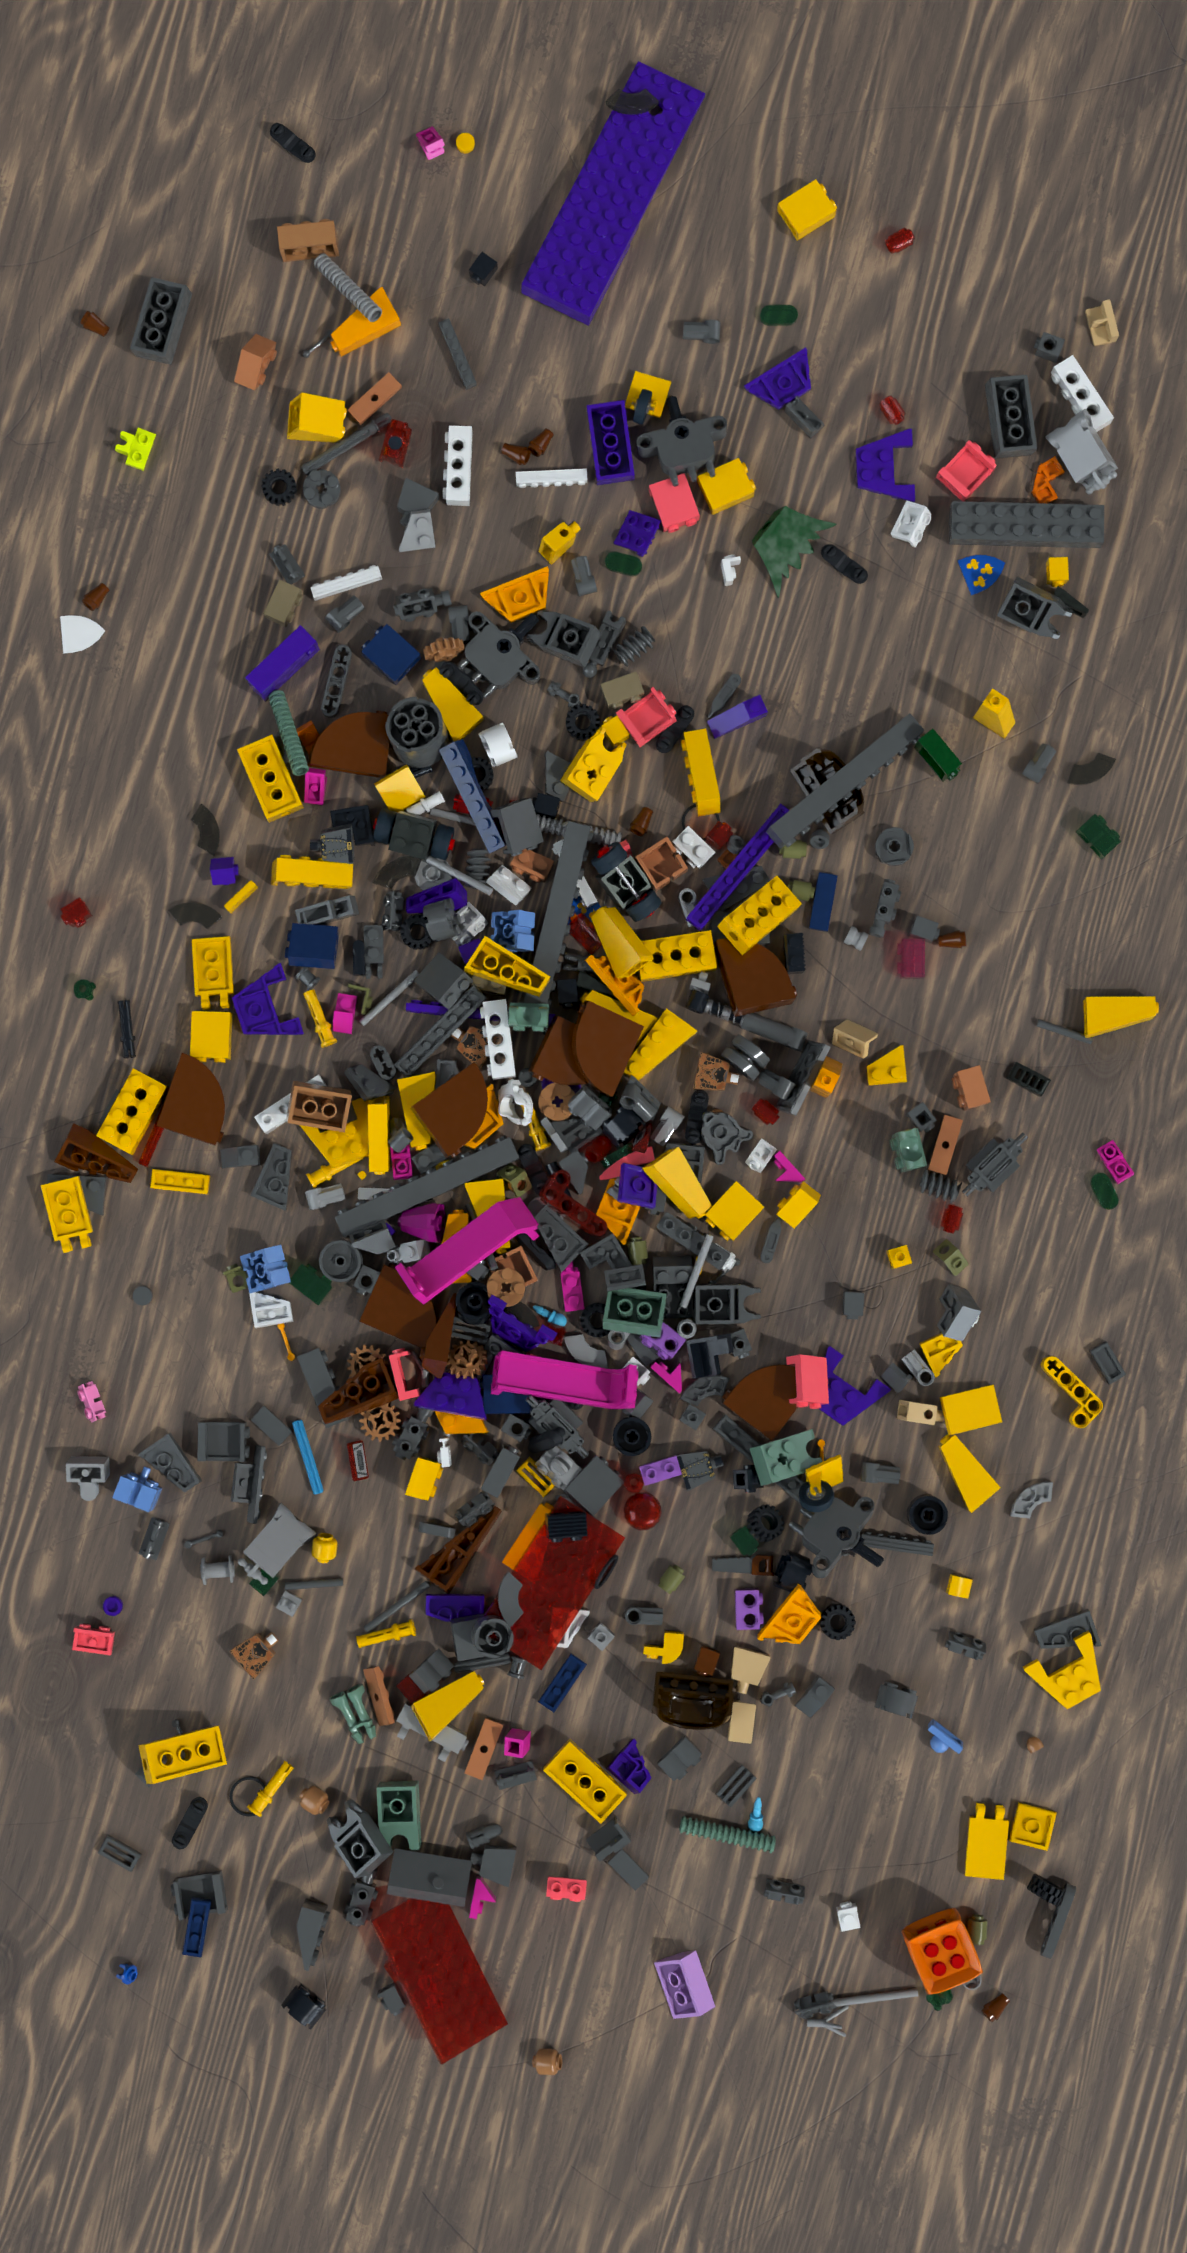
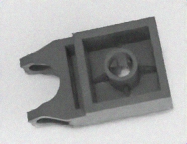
[997,576,1073,639]
[526,611,601,668]
[693,1283,761,1324]
[327,1800,393,1878]

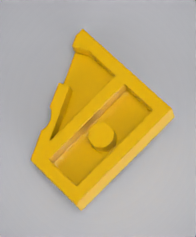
[919,1333,963,1378]

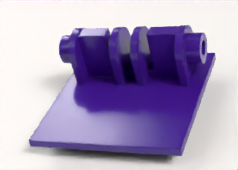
[613,510,661,557]

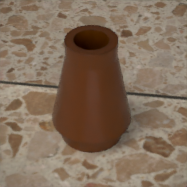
[80,311,110,337]
[527,428,554,457]
[501,443,531,465]
[82,583,110,611]
[629,807,653,837]
[938,930,966,949]
[981,1993,1010,2022]

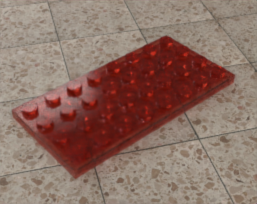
[483,1496,625,1670]
[370,1898,508,2065]

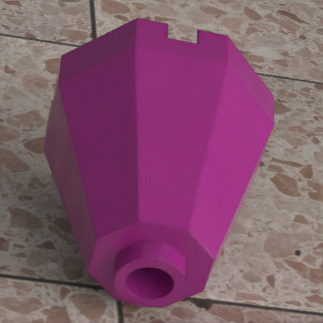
[398,1203,446,1243]

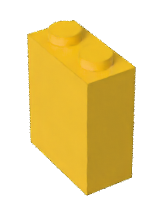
[777,179,837,241]
[697,458,756,515]
[190,1011,232,1063]
[705,1181,764,1241]

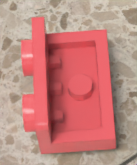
[72,1623,115,1656]
[546,1876,587,1902]

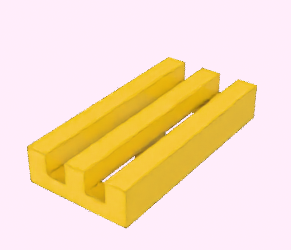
[224,880,258,914]
[516,1456,554,1497]

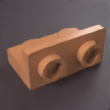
[510,849,554,883]

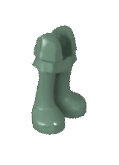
[329,1684,376,1744]

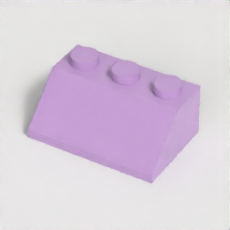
[654,1950,715,2019]

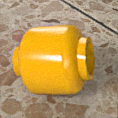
[311,1533,337,1563]

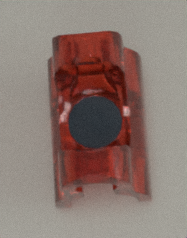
[379,419,412,468]

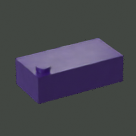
[587,400,635,485]
[245,625,320,702]

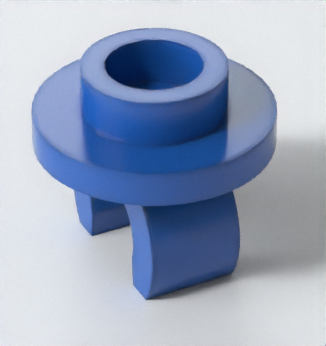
[116,1964,138,1985]

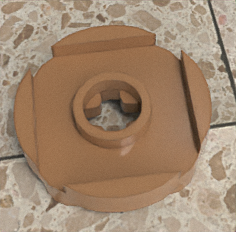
[538,1083,575,1121]
[487,1268,525,1307]

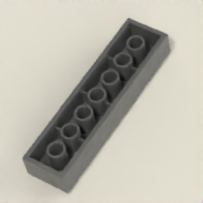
[949,501,1105,548]

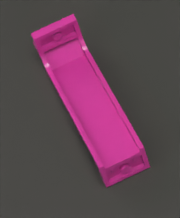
[395,1197,539,1305]
[491,1351,639,1409]

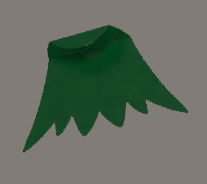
[752,506,837,598]

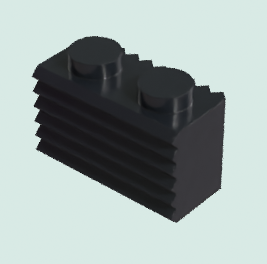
[783,933,806,974]
[545,1511,587,1542]

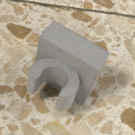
[689,972,711,994]
[276,1590,303,1617]

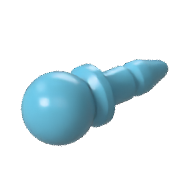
[533,1305,567,1329]
[748,1797,763,1832]

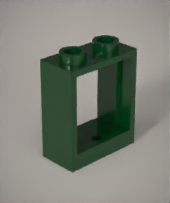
[914,728,962,782]

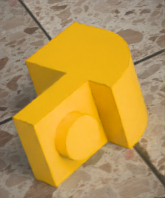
[643,1630,684,1664]

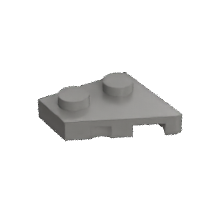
[399,509,435,552]

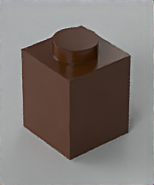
[694,1645,720,1677]

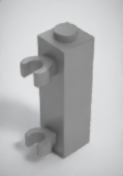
[396,1701,469,1762]

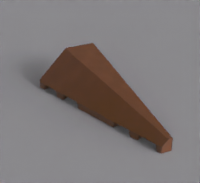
[415,1506,502,1594]

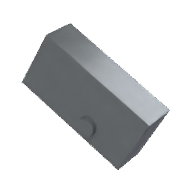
[130,277,192,365]
[985,375,1037,459]
[387,1848,472,1907]

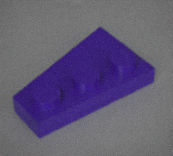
[425,1594,484,1622]

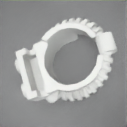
[498,1079,533,1126]

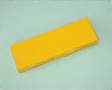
[150,1169,210,1194]

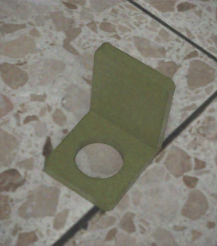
[348,984,373,1015]
[497,1163,532,1197]
[933,1239,969,1276]
[222,1264,248,1293]

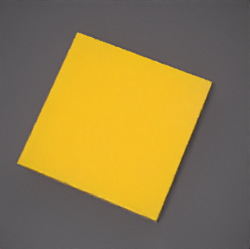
[374,764,425,813]
[1009,1802,1057,1851]

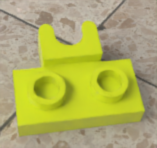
[115,428,156,471]

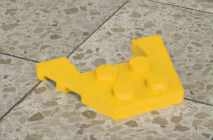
[299,1098,369,1169]
[1022,1630,1101,1709]

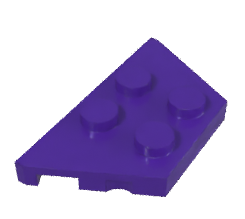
[744,347,811,410]
[414,1372,487,1420]

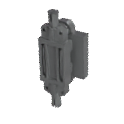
[962,1132,1028,1197]
[525,1395,589,1459]

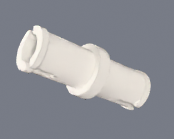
[406,791,445,815]

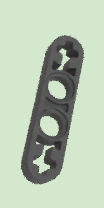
[321,645,352,718]
[1040,1883,1076,1959]

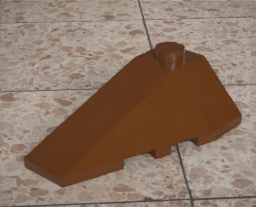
[54,1123,138,1183]
[419,1293,457,1379]
[318,1358,399,1424]

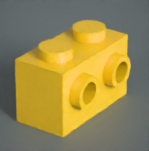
[776,1181,821,1229]

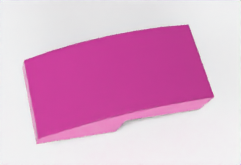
[1096,1140,1134,1185]
[390,1143,413,1180]

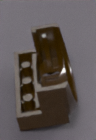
[790,748,865,834]
[651,1671,734,1730]

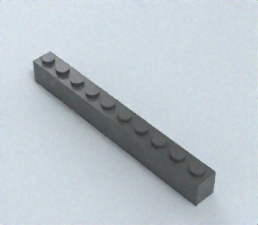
[766,713,925,849]
[524,821,594,1011]
[335,1136,520,1238]

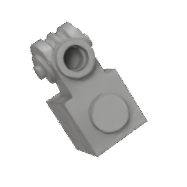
[387,1240,430,1265]

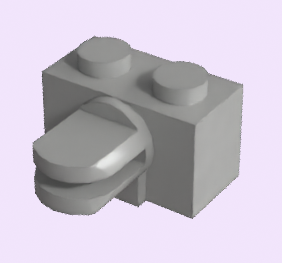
[535,1446,582,1490]
[66,1456,110,1501]

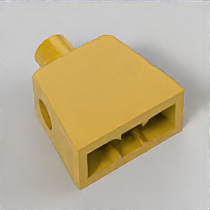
[538,521,580,565]

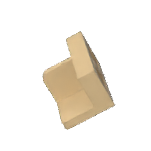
[1085,300,1119,346]
[832,1020,878,1058]
[728,1699,756,1744]

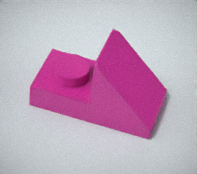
[416,126,445,160]
[304,768,327,805]
[333,993,358,1034]
[773,1151,805,1183]
[650,1362,682,1393]
[469,1875,496,1919]

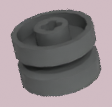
[721,1034,770,1081]
[319,1240,363,1283]

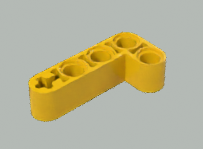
[1041,1356,1103,1428]

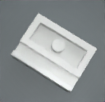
[486,865,532,905]
[437,1437,452,1467]

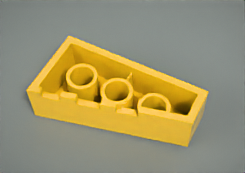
[681,728,720,817]
[271,855,353,889]
[464,936,550,997]
[623,1008,697,1081]

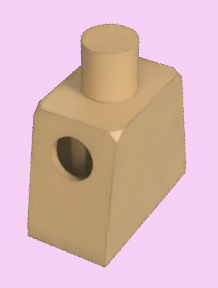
[897,1400,945,1425]
[731,1645,770,1694]

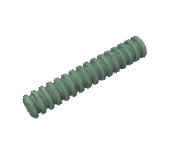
[268,690,309,776]
[679,1816,776,1853]

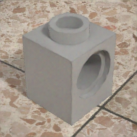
[588,1621,615,1651]

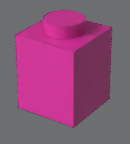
[504,1728,531,1758]

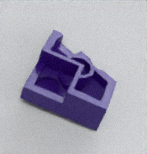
[606,1739,651,1794]

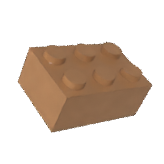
[277,219,339,262]
[286,1081,352,1132]

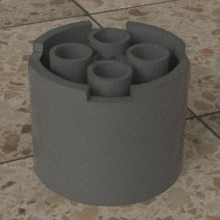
[385,697,449,768]

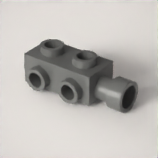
[393,588,452,622]
[869,879,901,938]
[392,1408,434,1460]
[344,1868,379,1927]

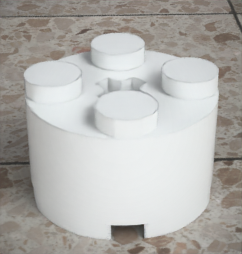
[478,722,518,767]

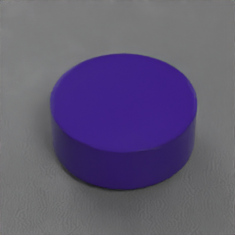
[103,1596,123,1616]

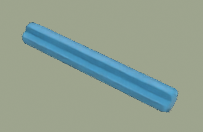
[292,1420,324,1495]

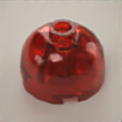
[623,1492,662,1531]

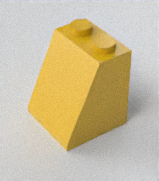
[287,393,347,443]

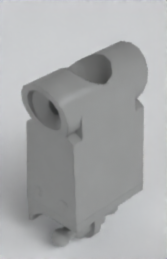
[1045,409,1118,495]
[238,1503,317,1585]

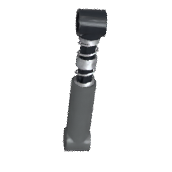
[685,989,808,1051]

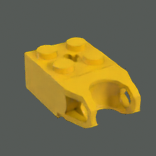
[560,727,627,802]

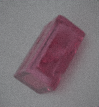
[897,939,925,979]

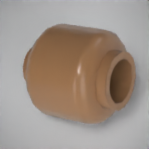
[299,1786,329,1815]
[532,2049,562,2075]

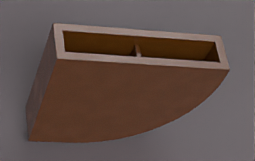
[307,711,390,778]
[713,938,797,1017]
[572,1001,644,1097]
[528,1016,588,1085]
[157,1053,225,1146]
[410,1062,488,1158]
[359,1263,437,1348]
[722,1365,798,1441]

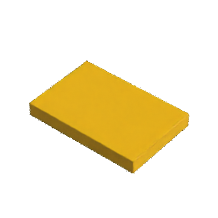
[939,1385,1002,1435]

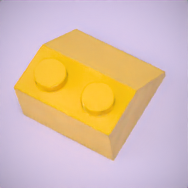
[405,1456,444,1501]

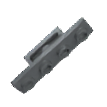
[657,1212,730,1270]
[231,1445,267,1524]

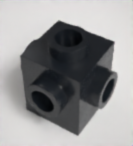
[733,1465,764,1493]

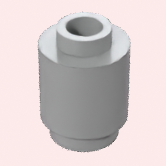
[677,1319,697,1339]

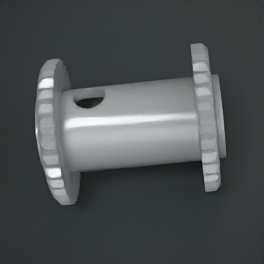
[200,1555,235,1585]

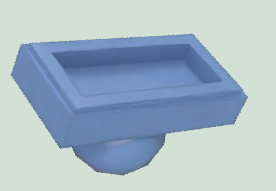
[928,1719,963,1754]

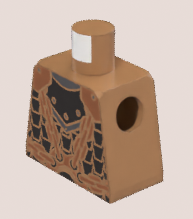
[451,1026,500,1070]
[693,1052,739,1091]
[230,1632,279,1680]

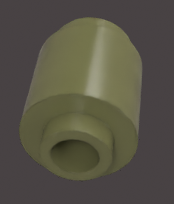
[778,840,807,859]
[788,880,815,902]
[627,1237,648,1265]
[658,1564,685,1594]
[967,1914,987,1945]

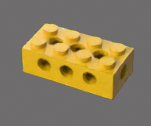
[237,735,304,823]
[717,876,802,955]
[639,930,717,982]
[96,1068,169,1155]
[138,1726,227,1784]
[543,1739,627,1824]

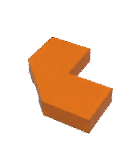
[1031,456,1065,504]

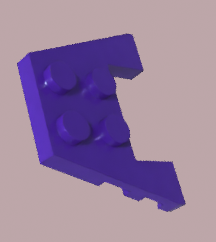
[856,429,915,503]
[232,963,304,1035]
[488,1295,557,1352]
[820,1346,891,1426]

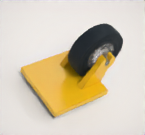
[625,371,671,425]
[798,1454,843,1512]

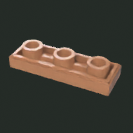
[347,372,402,425]
[928,1115,963,1175]
[363,1666,395,1726]
[465,1717,504,1780]

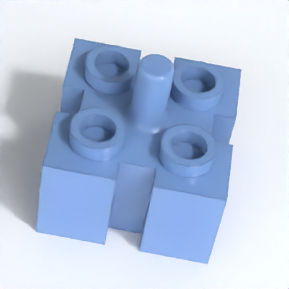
[491,910,535,953]
[240,1245,291,1293]
[112,1466,163,1512]

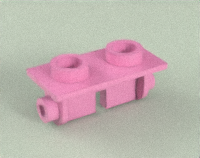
[77,1381,106,1423]

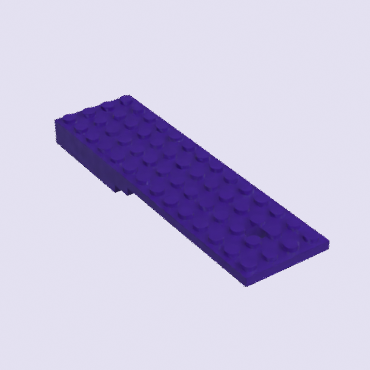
[521,61,705,326]

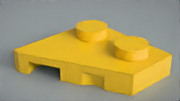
[866,1045,907,1086]

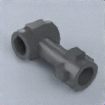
[547,681,581,708]
[760,1682,796,1707]

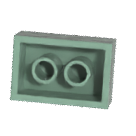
[603,1288,667,1338]

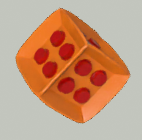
[901,1908,983,1995]

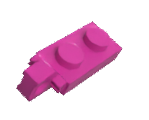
[561,1262,584,1312]

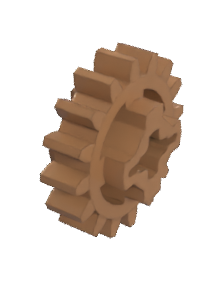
[423,637,465,662]
[447,1340,488,1379]
[347,1345,389,1377]
[359,1403,401,1442]

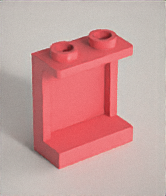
[936,440,997,501]
[648,473,700,533]
[616,687,677,747]
[389,1348,421,1401]
[786,1354,829,1409]

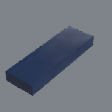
[809,872,838,932]
[538,1653,587,1713]
[182,1897,211,1958]

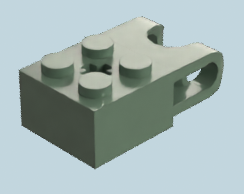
[508,1003,549,1032]
[889,1128,927,1173]
[750,1429,823,1486]
[377,1781,421,1851]

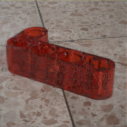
[539,1170,607,1236]

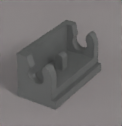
[785,396,825,439]

